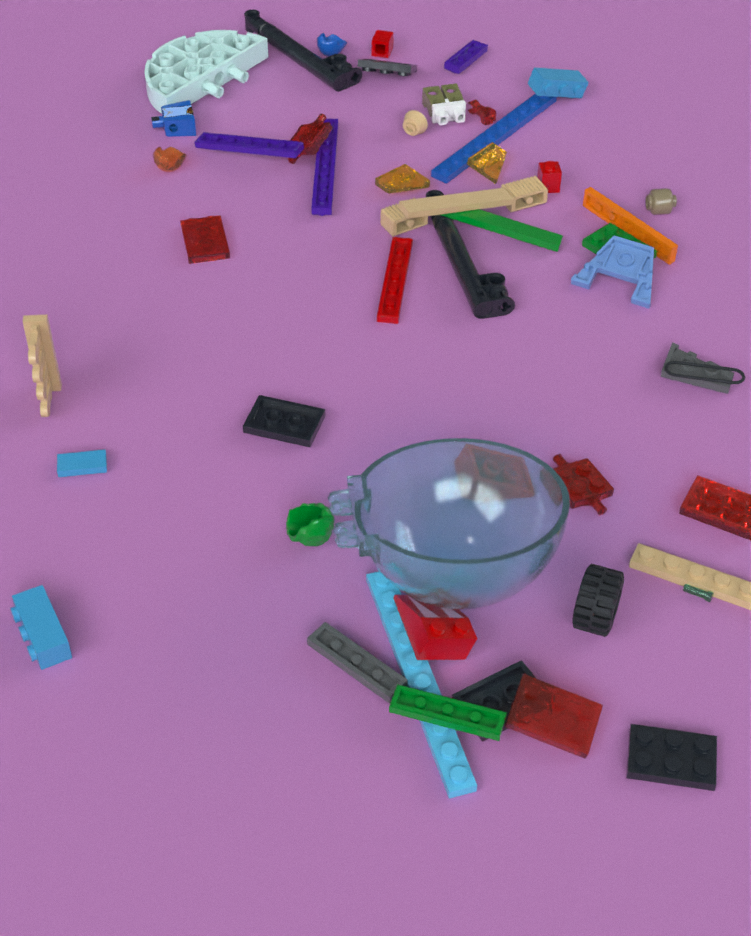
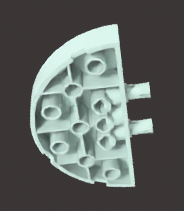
[144,30,268,114]

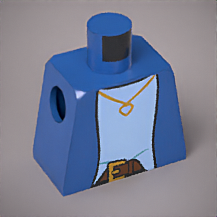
[151,100,196,137]

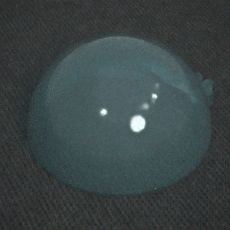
[328,438,570,610]

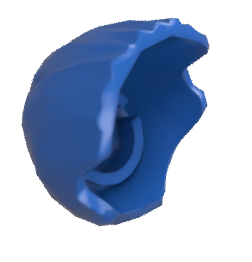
[317,33,347,57]

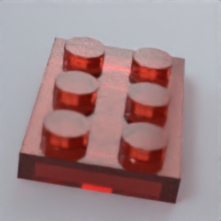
[180,215,230,264]
[679,475,751,540]
[505,674,603,759]

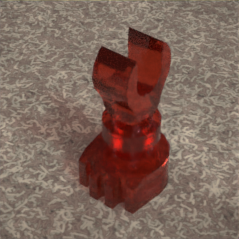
[468,100,496,125]

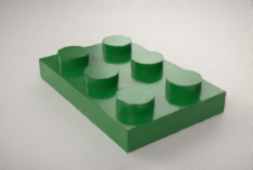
[582,223,657,258]

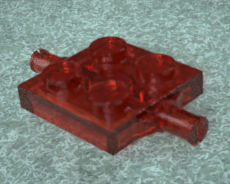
[288,113,333,164]
[545,454,614,515]

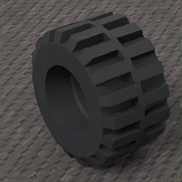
[572,563,624,637]

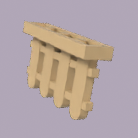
[23,314,62,417]

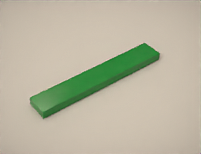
[441,209,563,252]

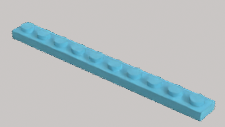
[366,569,477,799]

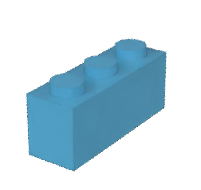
[527,67,589,98]
[10,585,72,670]

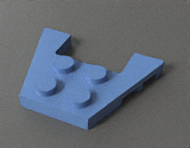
[571,236,654,309]

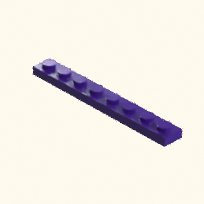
[311,118,338,216]

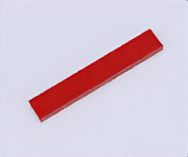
[377,237,413,324]

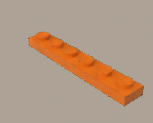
[583,187,678,265]

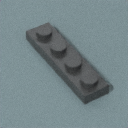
[307,622,408,704]

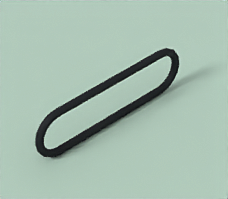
[664,361,745,384]

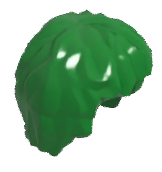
[286,503,335,547]

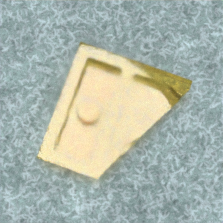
[375,164,430,194]

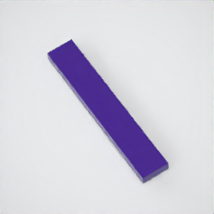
[194,132,304,158]

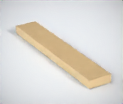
[398,188,514,219]

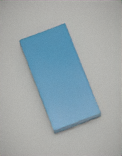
[57,449,107,477]

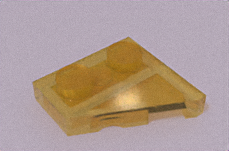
[467,142,507,184]

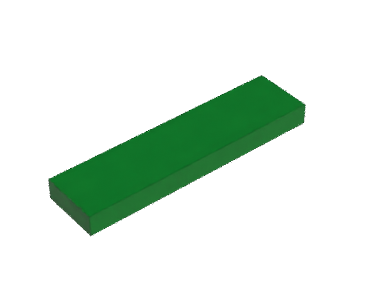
[389,684,507,741]

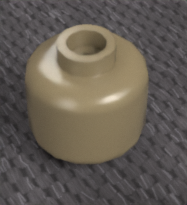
[645,188,677,215]

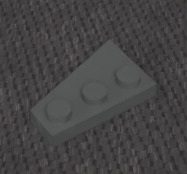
[661,342,734,394]

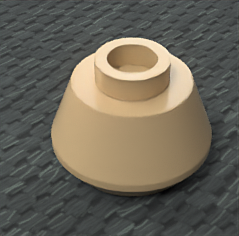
[403,110,428,136]

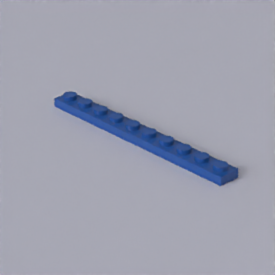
[431,93,557,184]

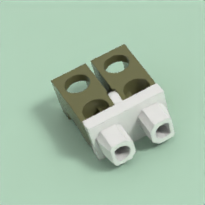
[422,83,466,125]

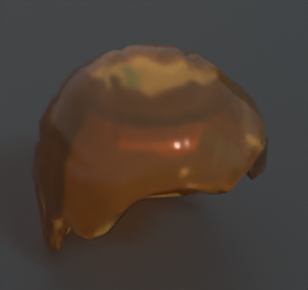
[153,146,187,172]

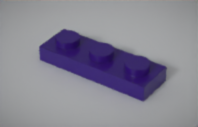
[444,40,488,74]

